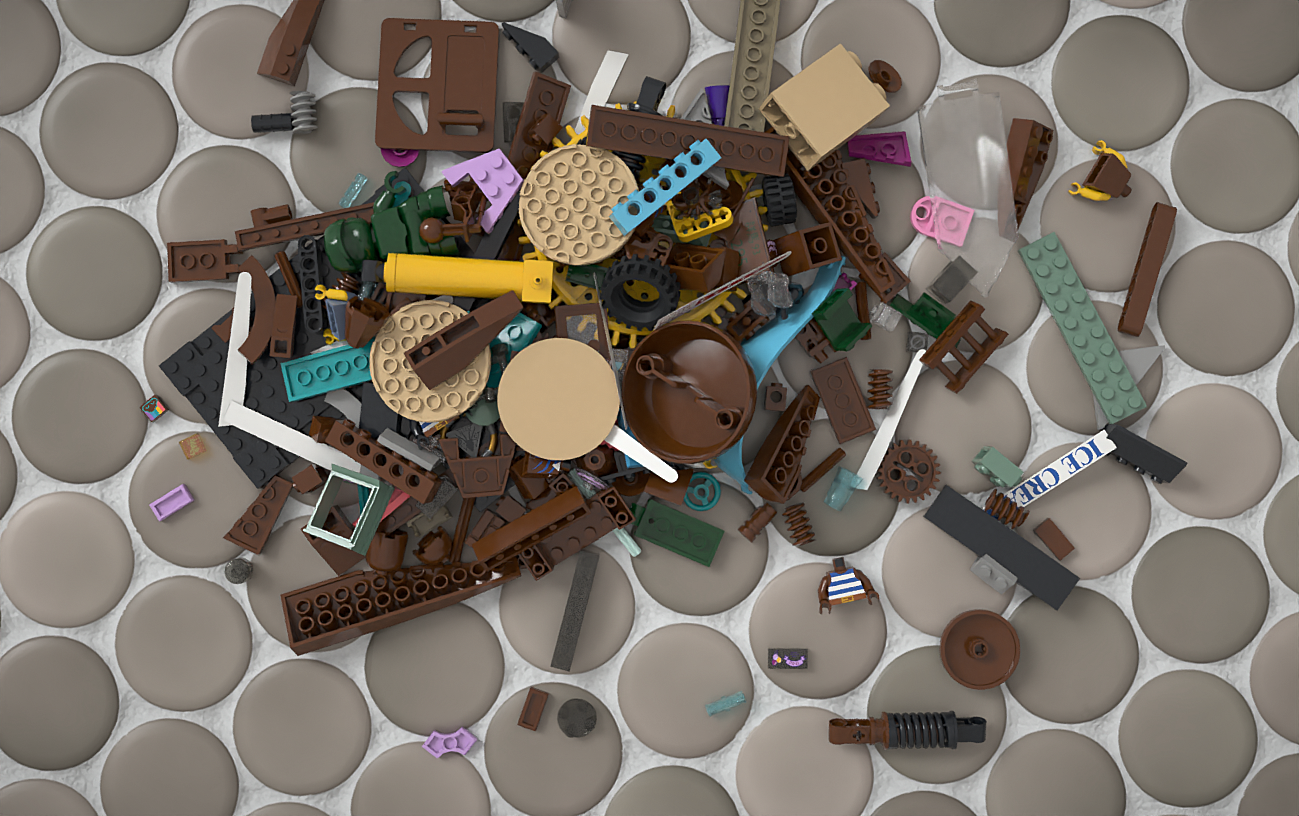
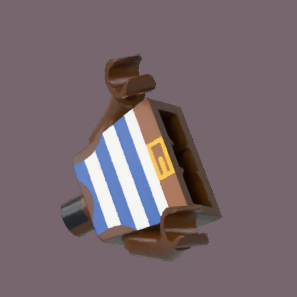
[818,557,880,614]

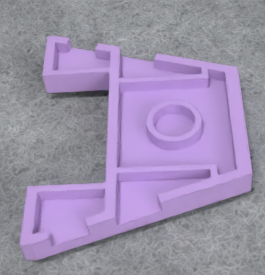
[442,149,524,234]

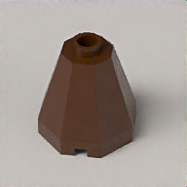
[345,296,391,349]
[575,444,616,480]

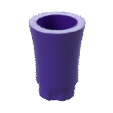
[705,85,730,126]

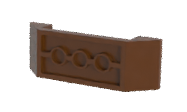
[518,486,636,581]

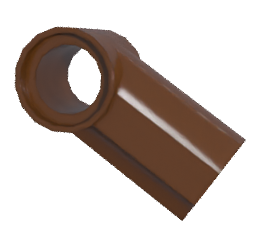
[250,204,293,227]

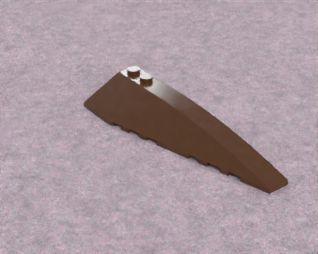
[764,127,896,294]

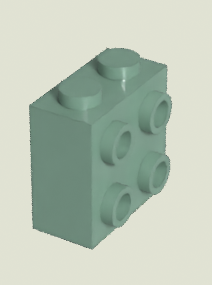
[972,446,1024,488]

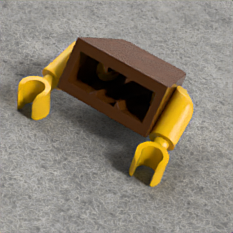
[1068,140,1132,201]

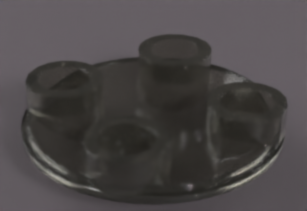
[557,698,597,738]

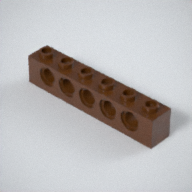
[325,419,443,504]

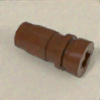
[738,502,777,543]

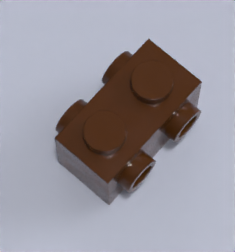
[726,298,772,342]

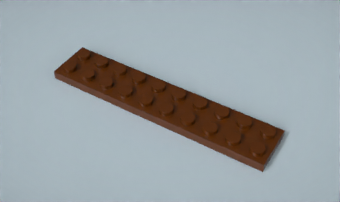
[497,71,571,261]
[586,105,790,177]

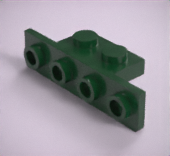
[890,292,961,348]

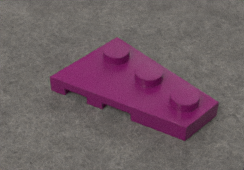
[846,131,912,167]

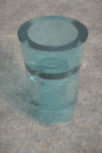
[824,466,863,511]

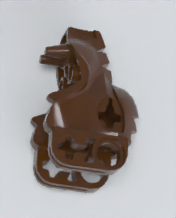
[599,227,673,281]

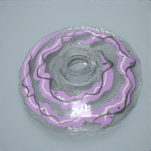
[575,468,610,491]

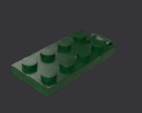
[629,498,725,567]

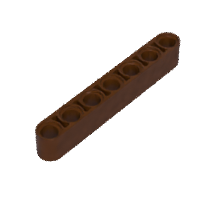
[1117,202,1177,337]

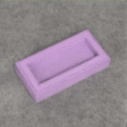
[149,484,195,521]

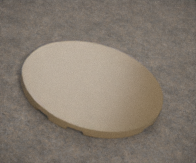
[519,144,639,266]
[370,300,491,423]
[497,338,620,460]

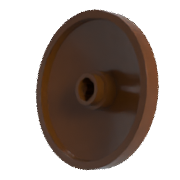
[939,609,1020,690]

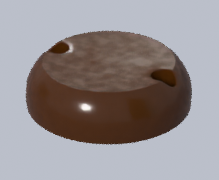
[622,321,757,464]

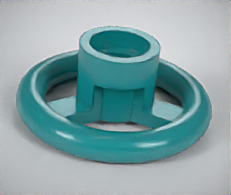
[684,472,721,511]

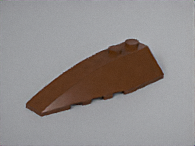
[257,0,325,87]
[744,385,820,504]

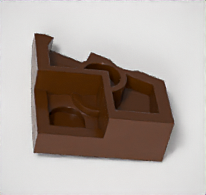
[644,468,694,506]

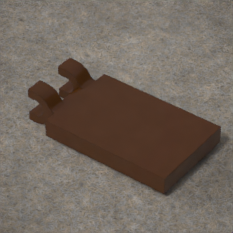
[167,239,243,283]

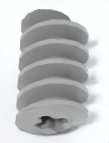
[290,91,318,134]

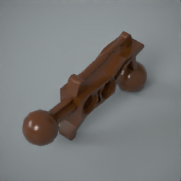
[419,175,488,244]

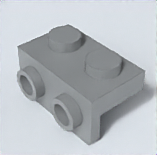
[970,554,1018,594]

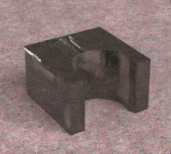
[925,255,978,305]

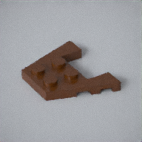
[439,433,516,498]

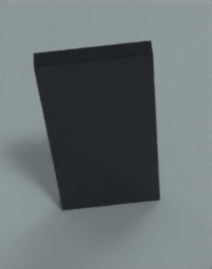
[355,382,401,464]

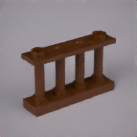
[919,300,1009,394]

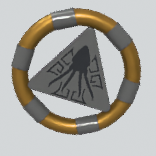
[439,413,497,457]

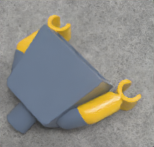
[315,285,363,345]

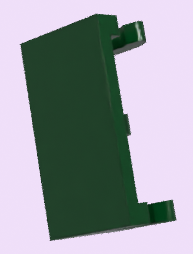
[565,264,608,291]

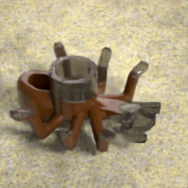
[672,177,722,220]

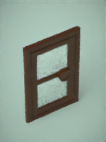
[554,302,611,361]

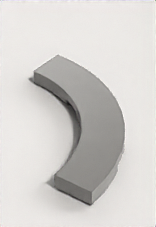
[324,388,380,480]

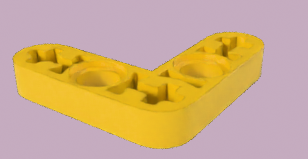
[666,192,733,242]

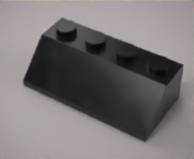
[1102,424,1187,484]

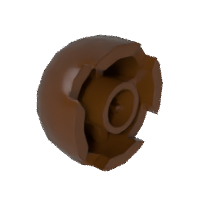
[412,526,453,565]

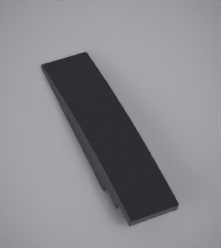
[923,485,1080,611]

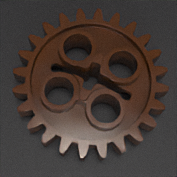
[876,439,941,504]

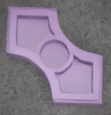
[422,726,478,758]

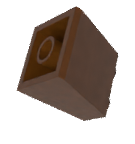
[773,222,842,278]

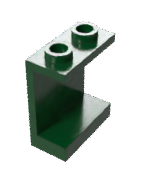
[811,288,872,352]

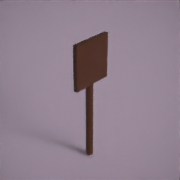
[712,178,755,243]

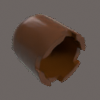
[366,529,408,575]

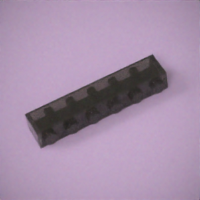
[550,549,600,672]

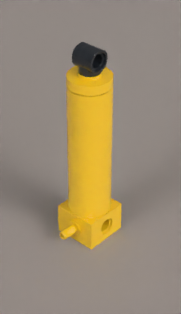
[361,253,553,304]

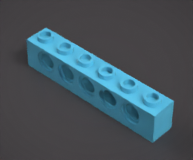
[609,139,721,236]

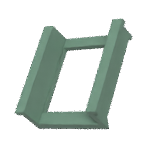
[303,463,395,556]

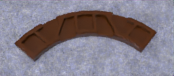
[237,255,276,365]

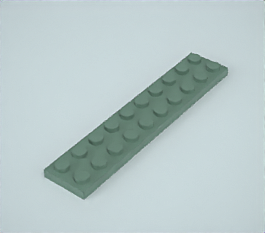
[1018,232,1147,424]

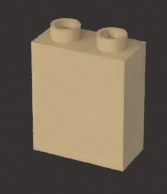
[759,43,890,171]

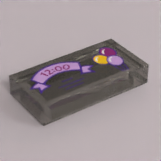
[768,648,808,669]

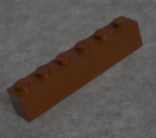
[472,486,592,571]

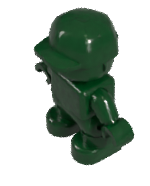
[324,171,463,274]

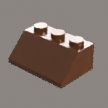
[660,242,726,293]

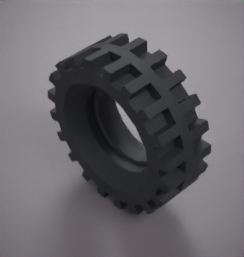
[600,254,681,331]

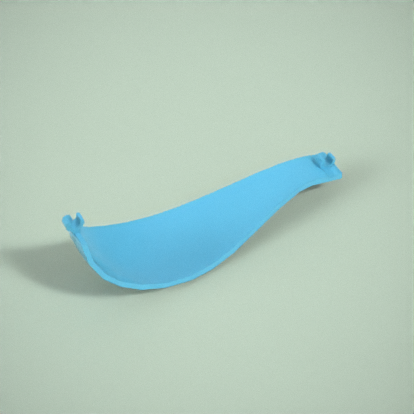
[714,256,846,494]

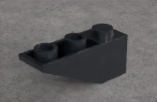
[502,22,560,73]

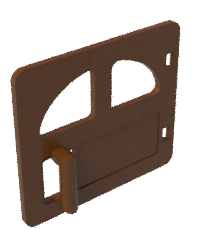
[375,18,499,153]

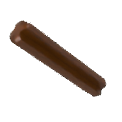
[275,251,303,308]
[855,282,871,340]
[800,448,846,492]

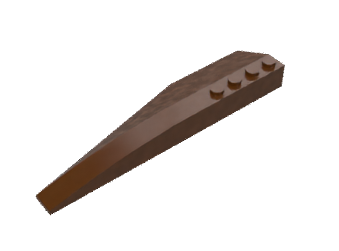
[280,557,522,656]

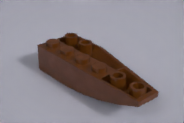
[998,118,1054,241]
[403,290,524,390]

